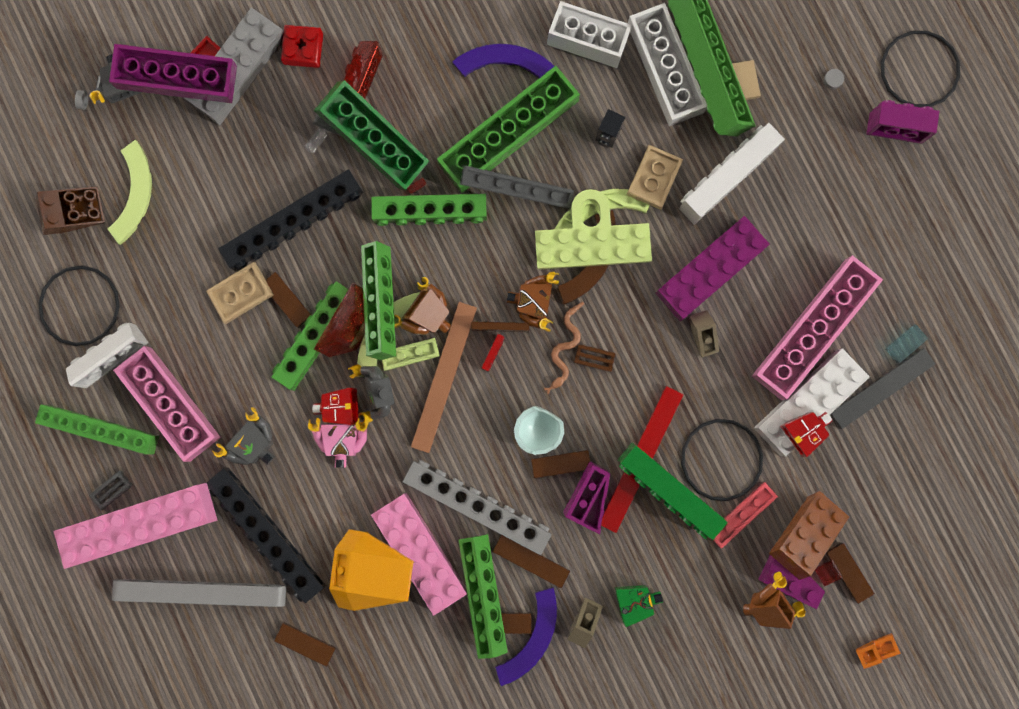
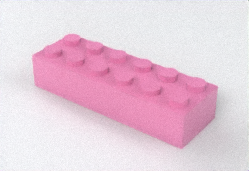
[113,346,221,462]
[371,493,467,616]

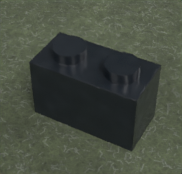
[595,109,625,148]

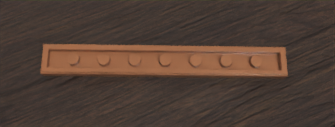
[411,302,477,453]

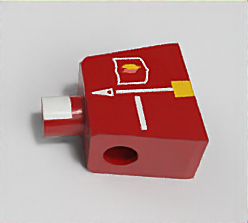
[312,388,358,425]
[780,412,832,457]

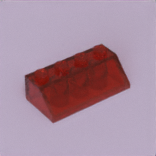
[341,41,383,99]

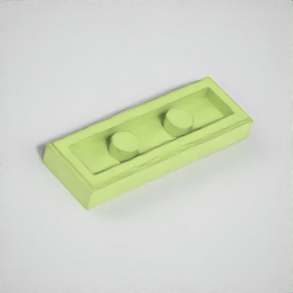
[382,338,440,371]

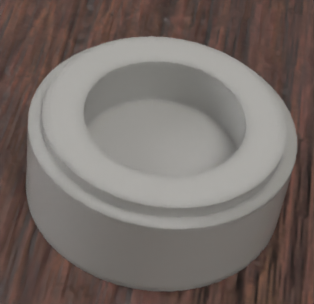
[824,69,844,89]
[75,90,88,110]

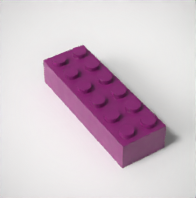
[109,44,237,103]
[655,216,770,321]

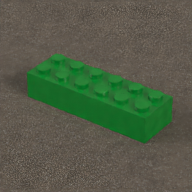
[313,80,429,190]
[618,442,728,540]

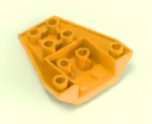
[329,529,414,611]

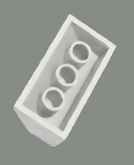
[547,1,632,68]
[66,323,149,388]

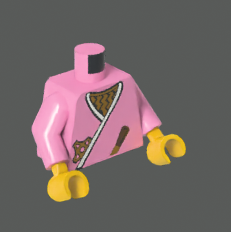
[308,418,369,468]

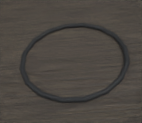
[881,31,960,108]
[38,265,120,346]
[681,419,763,501]

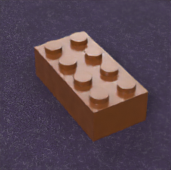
[769,491,849,580]

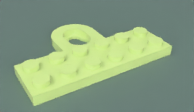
[535,189,652,270]

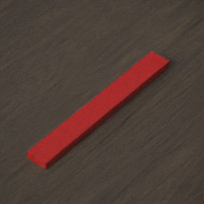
[601,386,684,533]

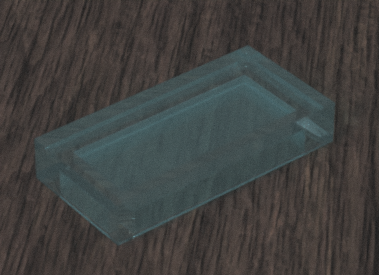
[885,324,929,364]

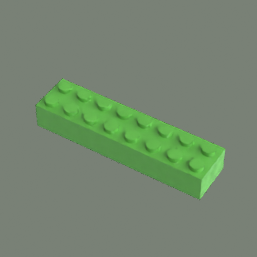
[668,0,756,137]
[437,66,580,194]

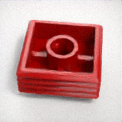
[281,25,323,68]

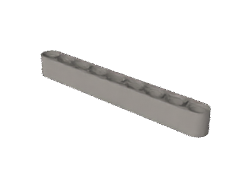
[112,579,286,607]

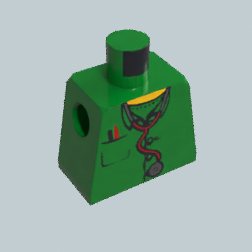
[615,585,663,627]

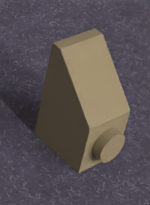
[689,310,719,358]
[567,597,603,648]

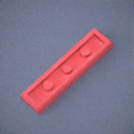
[713,482,778,549]

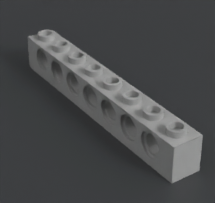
[403,460,552,555]

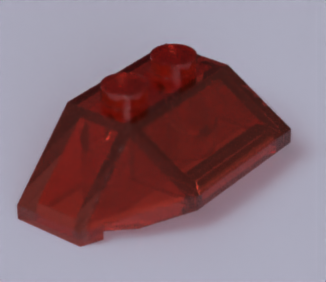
[314,283,365,357]

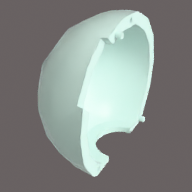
[514,406,564,455]

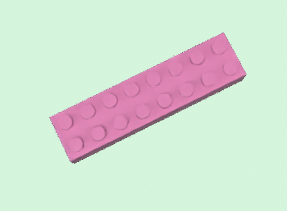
[752,255,883,400]
[54,483,218,569]

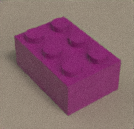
[866,100,940,144]

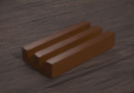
[574,344,616,372]

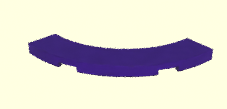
[452,44,555,79]
[495,587,557,686]

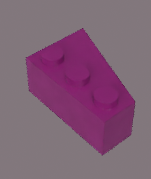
[563,461,610,534]
[758,555,825,610]

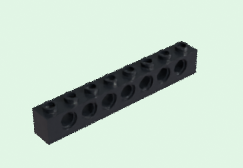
[218,169,363,271]
[207,468,327,603]

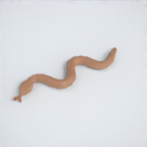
[544,302,584,394]

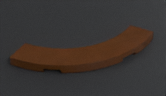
[558,210,616,305]

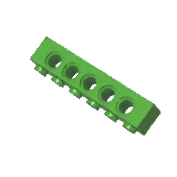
[371,194,487,226]
[361,241,396,360]
[271,281,358,391]
[35,404,159,454]
[459,534,508,659]

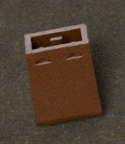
[36,186,105,235]

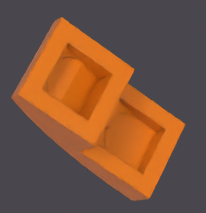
[856,633,901,669]

